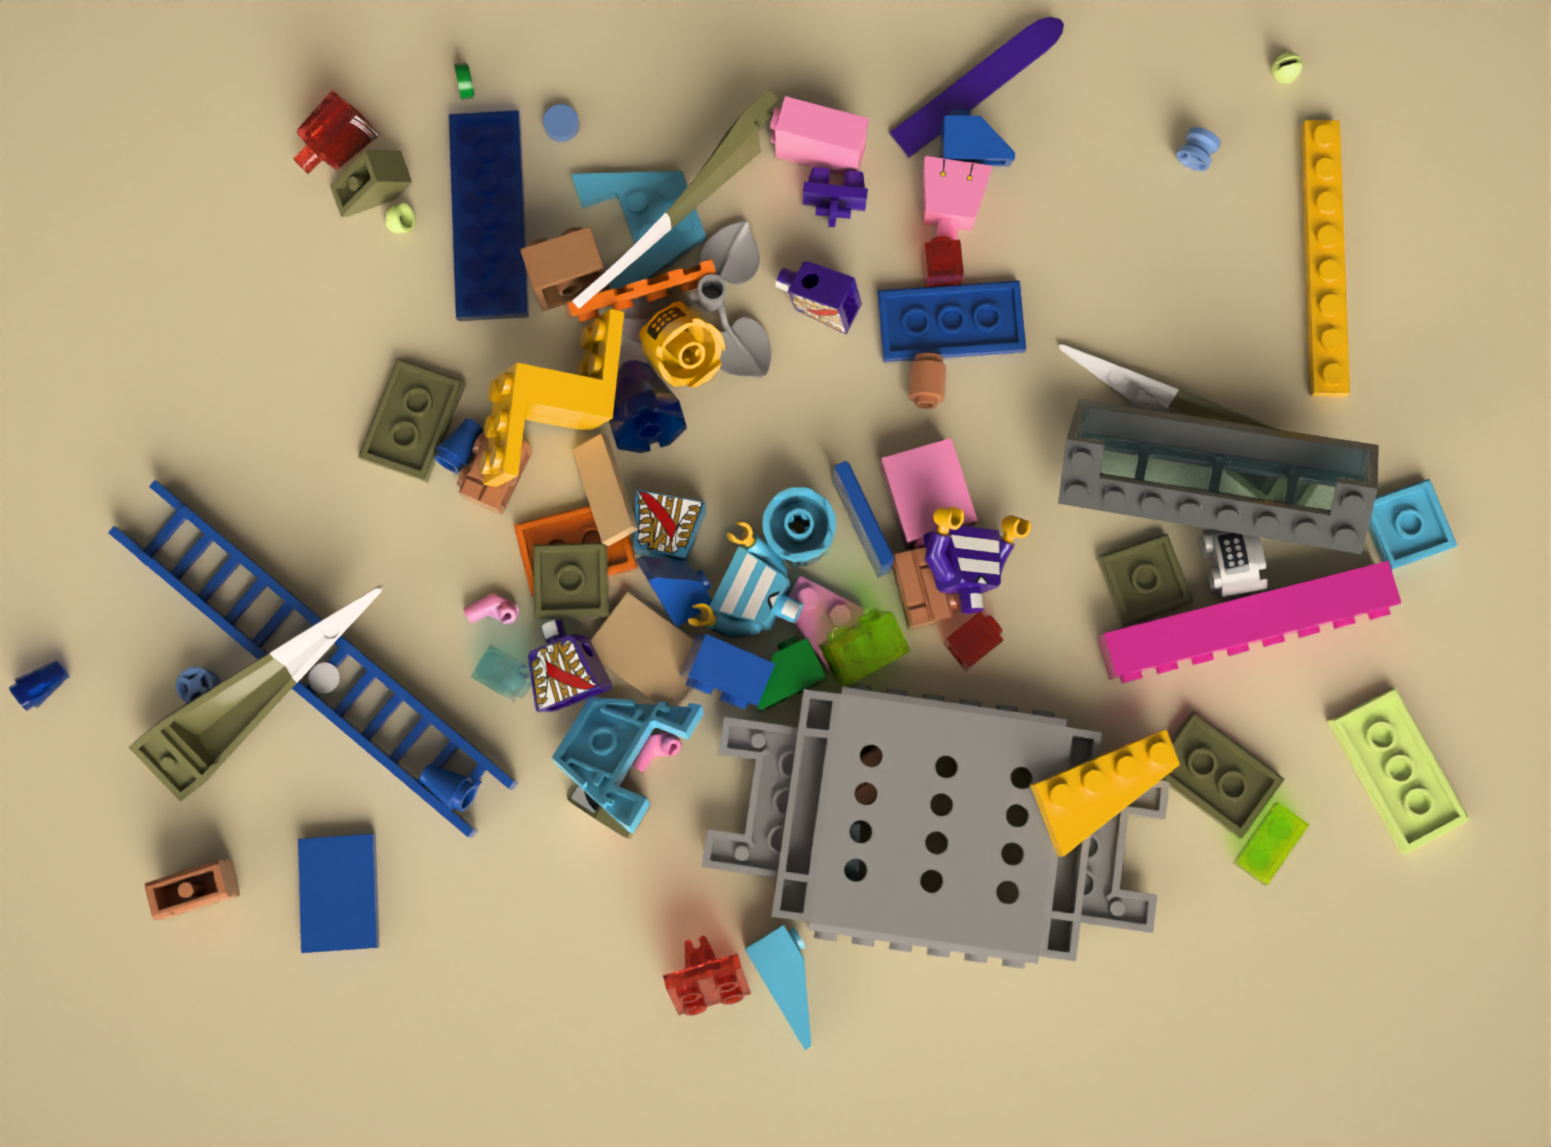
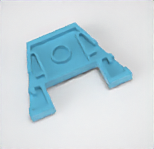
[571,171,706,289]
[552,697,704,833]

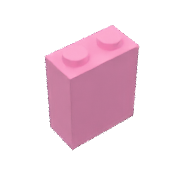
[770,96,869,175]
[879,438,978,549]

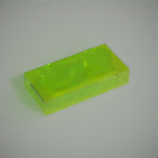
[1233,802,1309,886]

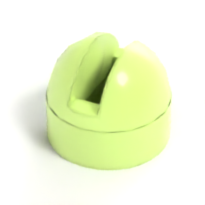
[1271,52,1302,83]
[384,203,416,233]

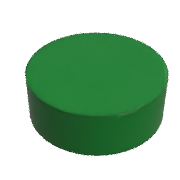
[454,62,474,100]

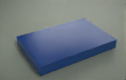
[832,461,895,578]
[298,834,379,953]

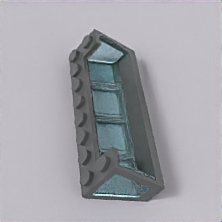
[1058,399,1379,554]

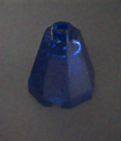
[609,360,687,454]

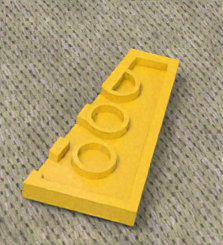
[1030,729,1180,857]

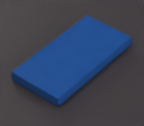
[877,281,1026,363]

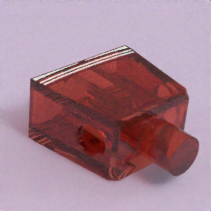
[293,90,380,174]

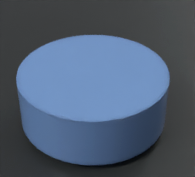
[543,104,579,142]

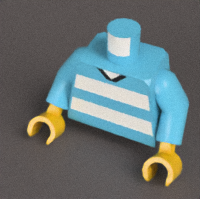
[688,521,804,638]

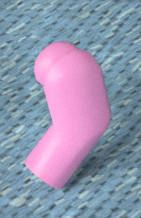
[463,594,519,624]
[632,732,682,773]

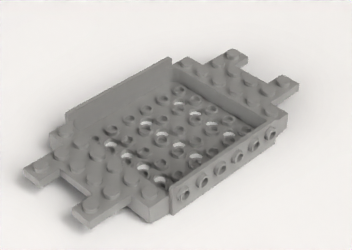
[702,683,1170,969]

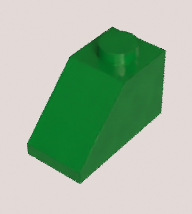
[757,636,827,713]

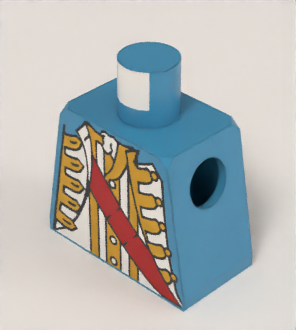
[634,490,707,561]

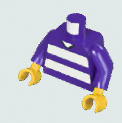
[923,506,1031,614]

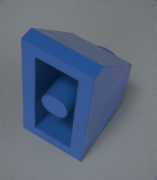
[940,110,1015,167]
[635,556,712,627]

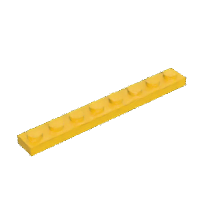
[1301,120,1350,397]

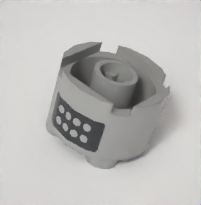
[1199,528,1267,597]

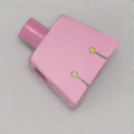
[922,156,992,245]

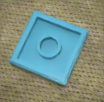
[1368,478,1458,570]

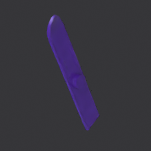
[890,17,1064,158]

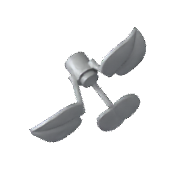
[621,221,771,378]

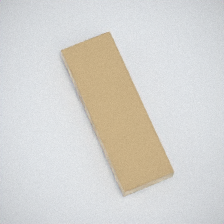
[572,433,639,546]

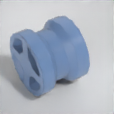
[1176,127,1221,171]
[176,667,221,702]

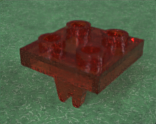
[663,936,751,1016]

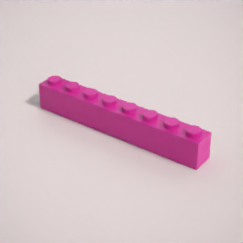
[1097,560,1402,684]

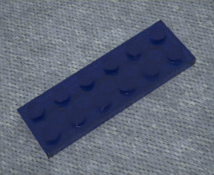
[449,110,529,322]

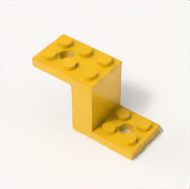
[479,309,624,487]

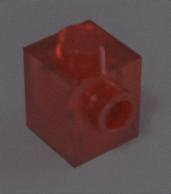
[921,236,964,287]

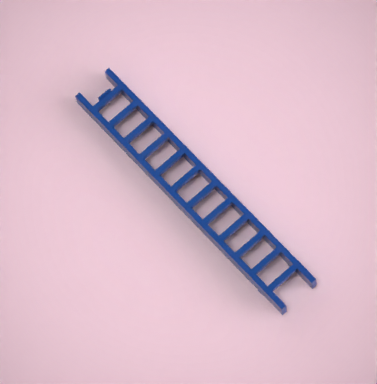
[108,480,518,838]

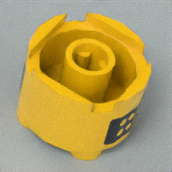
[639,301,725,388]

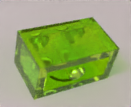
[818,608,911,686]

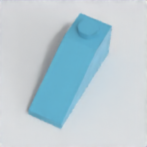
[745,924,811,1050]

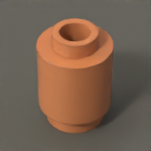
[908,353,946,409]

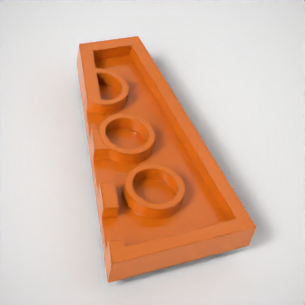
[564,259,716,323]

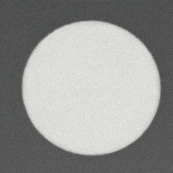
[308,662,340,694]

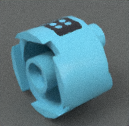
[763,487,836,566]

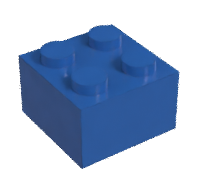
[679,634,775,709]

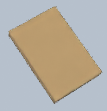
[591,592,694,706]

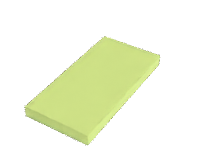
[1327,687,1470,854]

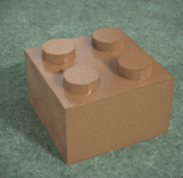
[520,227,610,311]

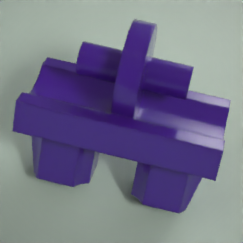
[802,167,868,228]

